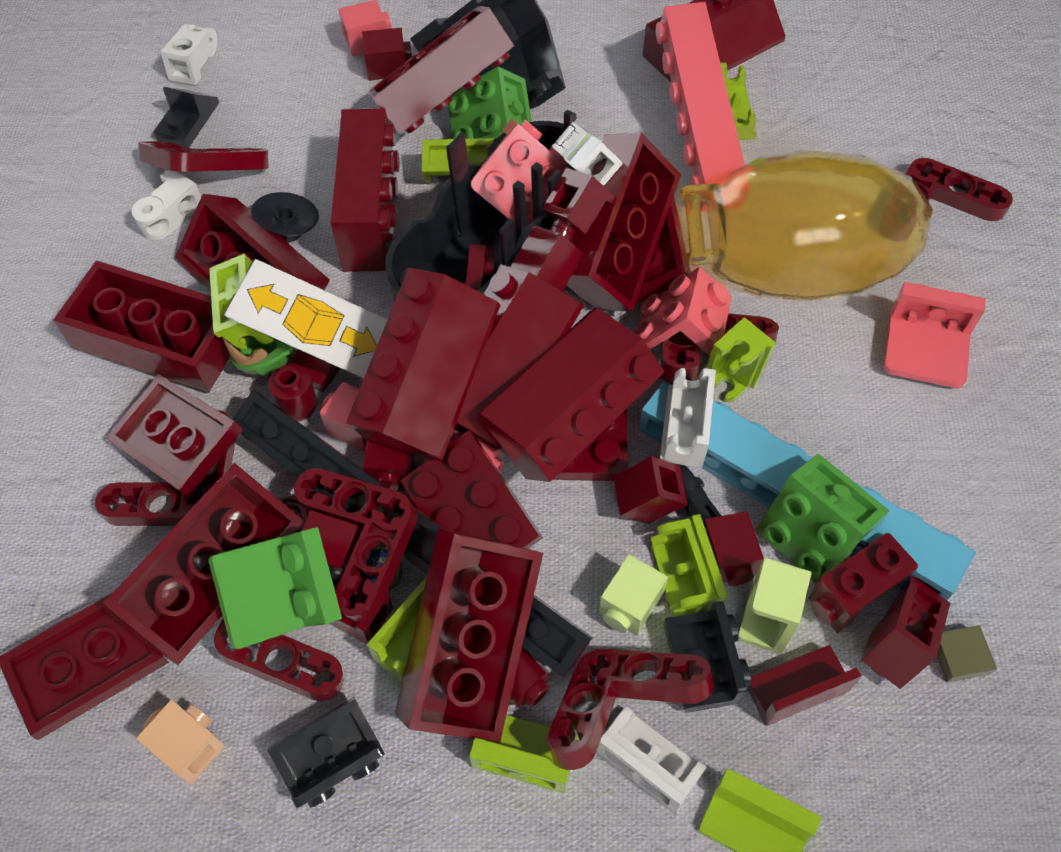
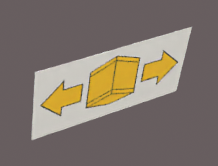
[224,259,387,378]

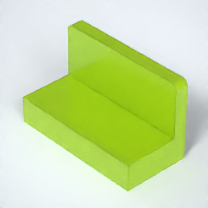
[469,715,578,794]
[699,768,822,852]

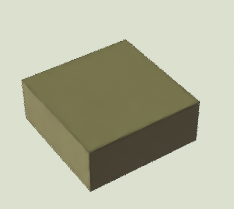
[937,625,997,683]

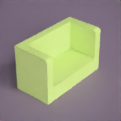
[738,558,811,654]

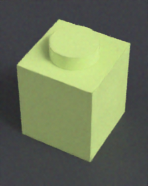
[599,554,668,636]

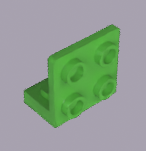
[448,67,532,141]
[756,454,890,584]
[209,527,342,649]

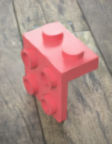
[470,119,568,227]
[634,266,732,355]
[883,282,986,389]

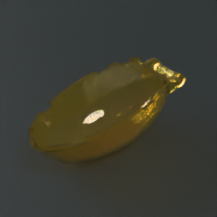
[679,150,933,301]

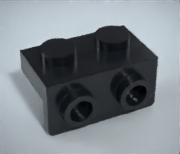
[663,601,751,713]
[268,697,385,808]

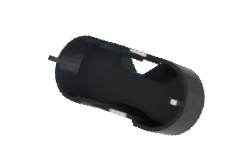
[385,110,577,302]

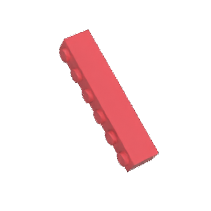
[656,2,750,211]

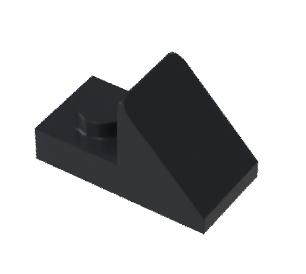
[153,86,220,148]

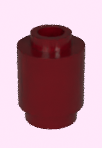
[268,364,317,421]
[510,647,551,708]

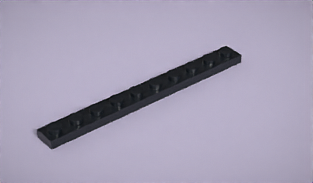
[232,390,593,677]

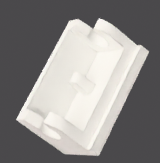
[660,368,716,468]
[597,706,706,814]

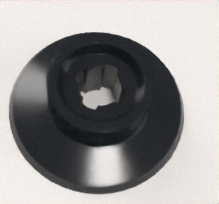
[251,192,319,242]

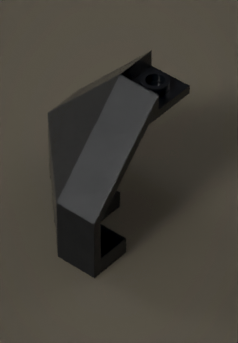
[410,0,566,109]

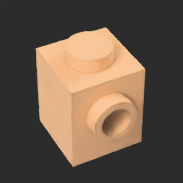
[136,699,225,785]

